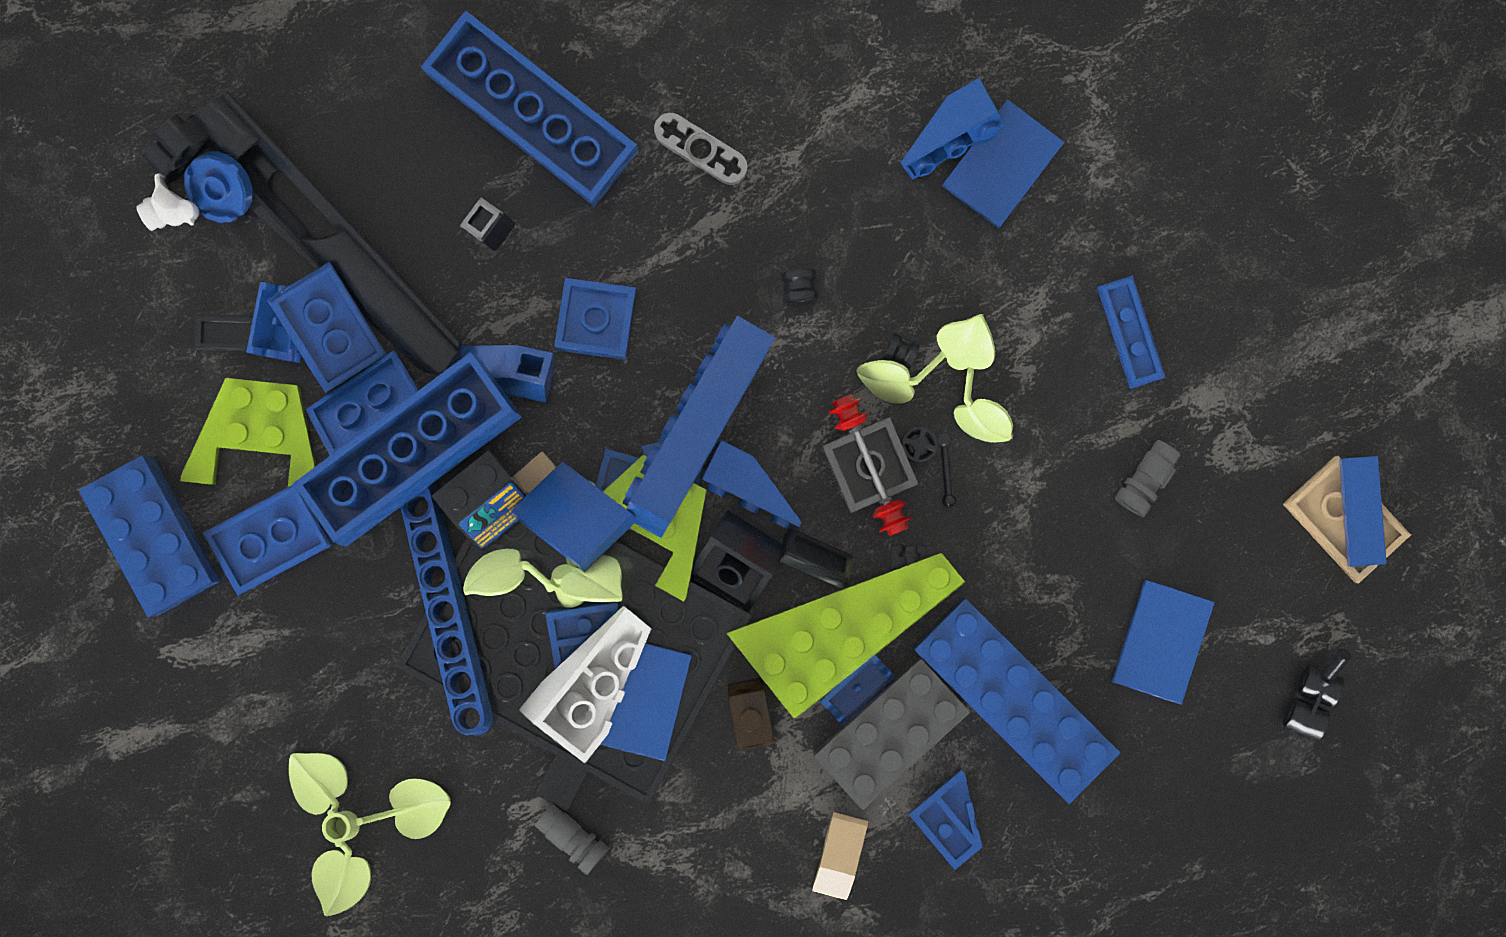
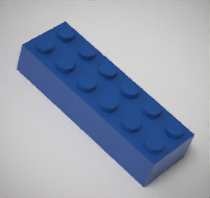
[421,10,639,207]
[622,316,775,538]
[293,352,522,547]
[912,597,1120,804]

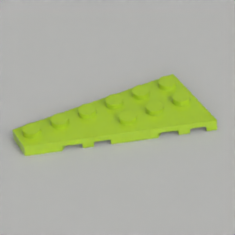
[727,553,965,719]

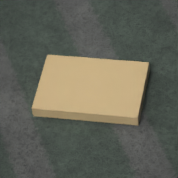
[1283,456,1411,584]

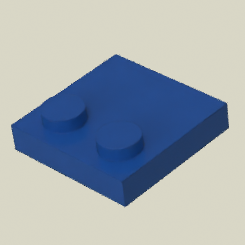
[554,278,636,360]

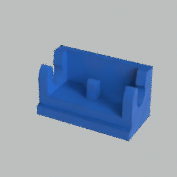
[246,282,301,363]
[819,655,895,725]

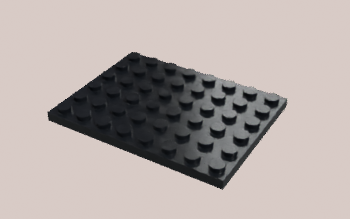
[396,492,752,805]

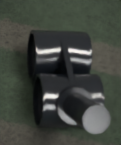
[1283,648,1351,741]

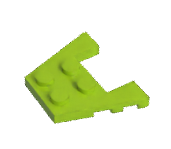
[180,378,317,487]
[603,455,706,601]

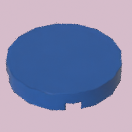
[184,151,253,223]

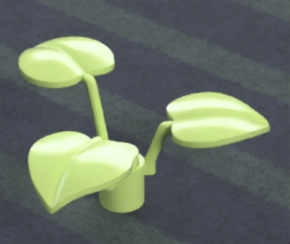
[856,314,1013,442]
[463,481,622,608]
[289,753,451,916]

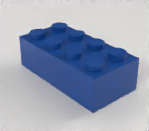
[78,455,221,617]

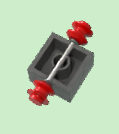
[822,394,918,536]

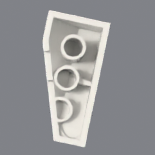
[519,606,651,763]

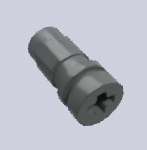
[1114,440,1181,517]
[535,804,610,875]

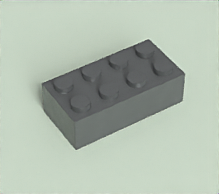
[813,656,970,810]

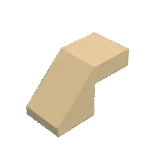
[812,812,868,900]

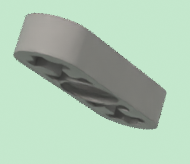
[654,113,747,185]

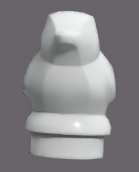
[137,173,199,231]

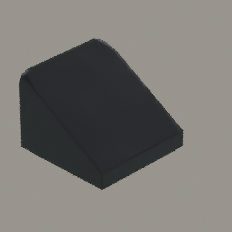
[460,197,515,251]

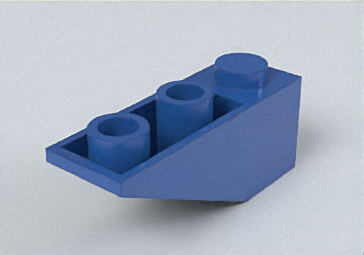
[901,78,1006,180]
[443,345,555,403]
[702,440,802,529]

